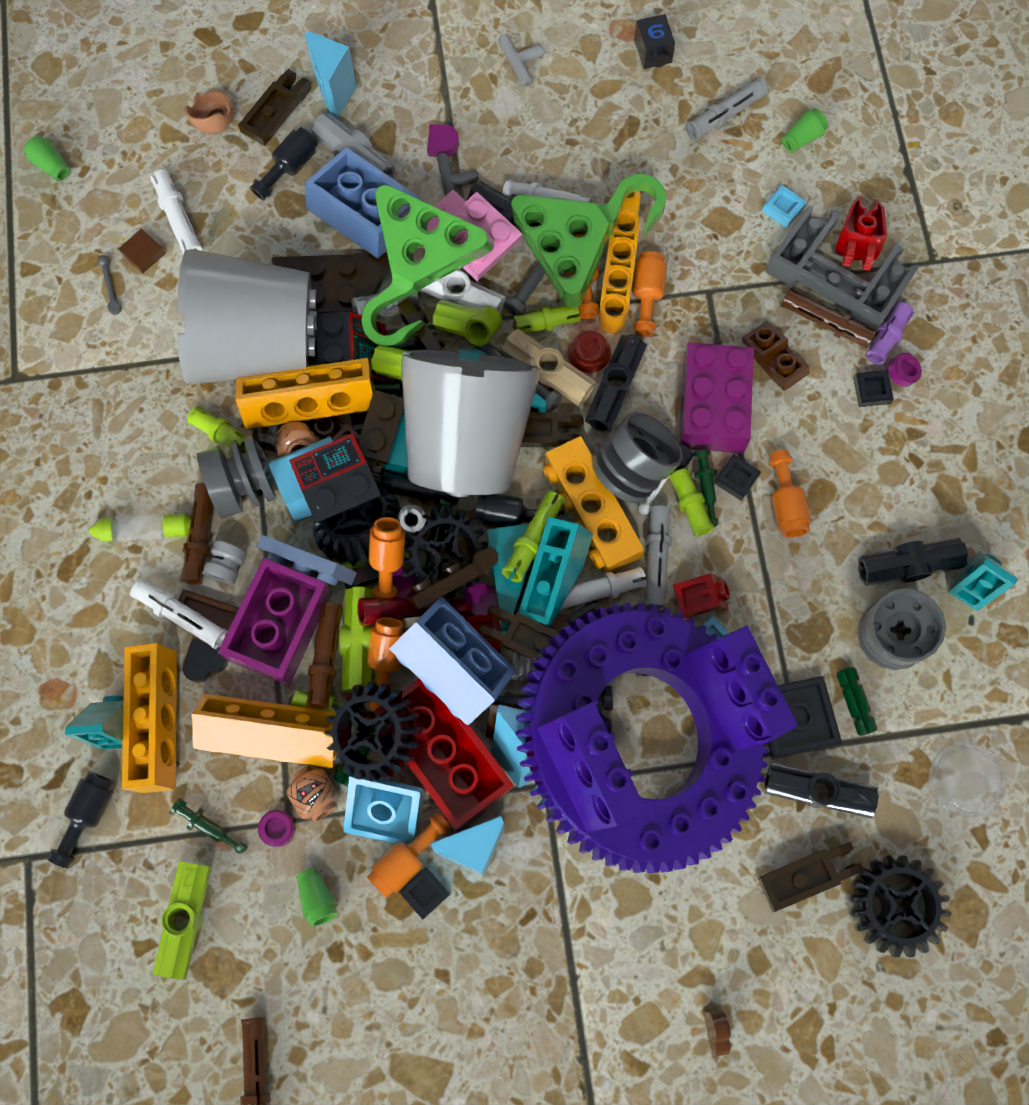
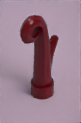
[357,597,473,626]

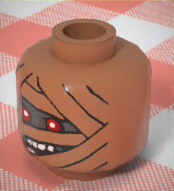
[274,421,318,458]
[287,766,340,822]

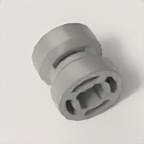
[202,541,247,586]

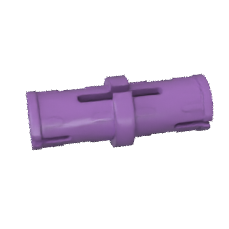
[866,302,914,365]

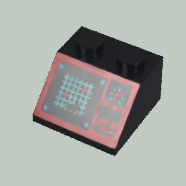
[317,312,388,383]
[289,433,381,523]

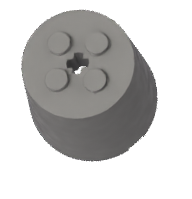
[177,249,317,384]
[401,350,540,497]

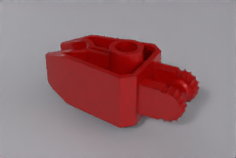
[834,196,887,271]

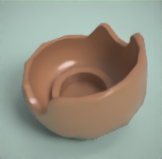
[184,91,235,135]

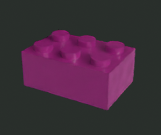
[679,342,754,453]
[218,558,332,686]

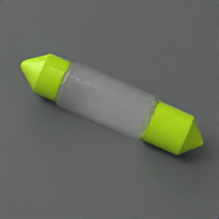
[88,513,191,543]

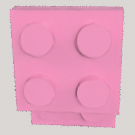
[423,190,523,281]

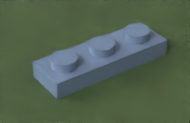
[257,535,357,586]

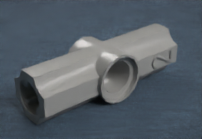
[311,113,395,178]

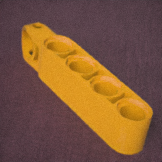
[598,191,641,334]

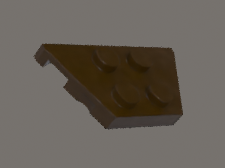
[272,253,390,313]

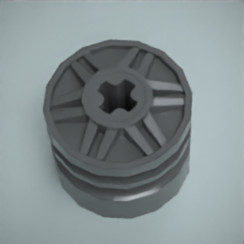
[592,412,683,503]
[196,434,277,519]
[857,588,946,670]

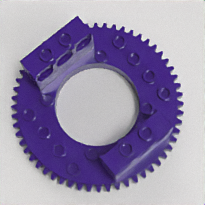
[516,603,798,874]

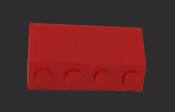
[373,678,514,833]

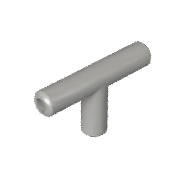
[498,34,544,86]

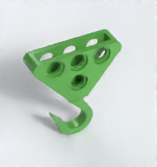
[511,174,666,308]
[362,185,494,347]

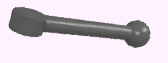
[97,255,122,315]

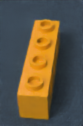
[235,358,375,429]
[542,436,645,573]
[121,643,177,793]

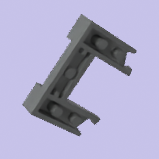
[765,206,918,333]

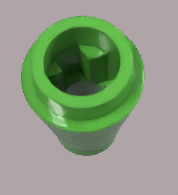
[781,108,829,153]
[24,135,70,181]
[296,868,338,927]

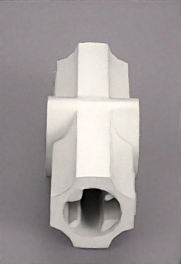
[416,259,505,314]

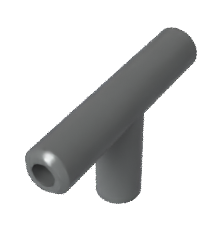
[437,153,479,196]

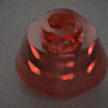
[568,330,611,373]

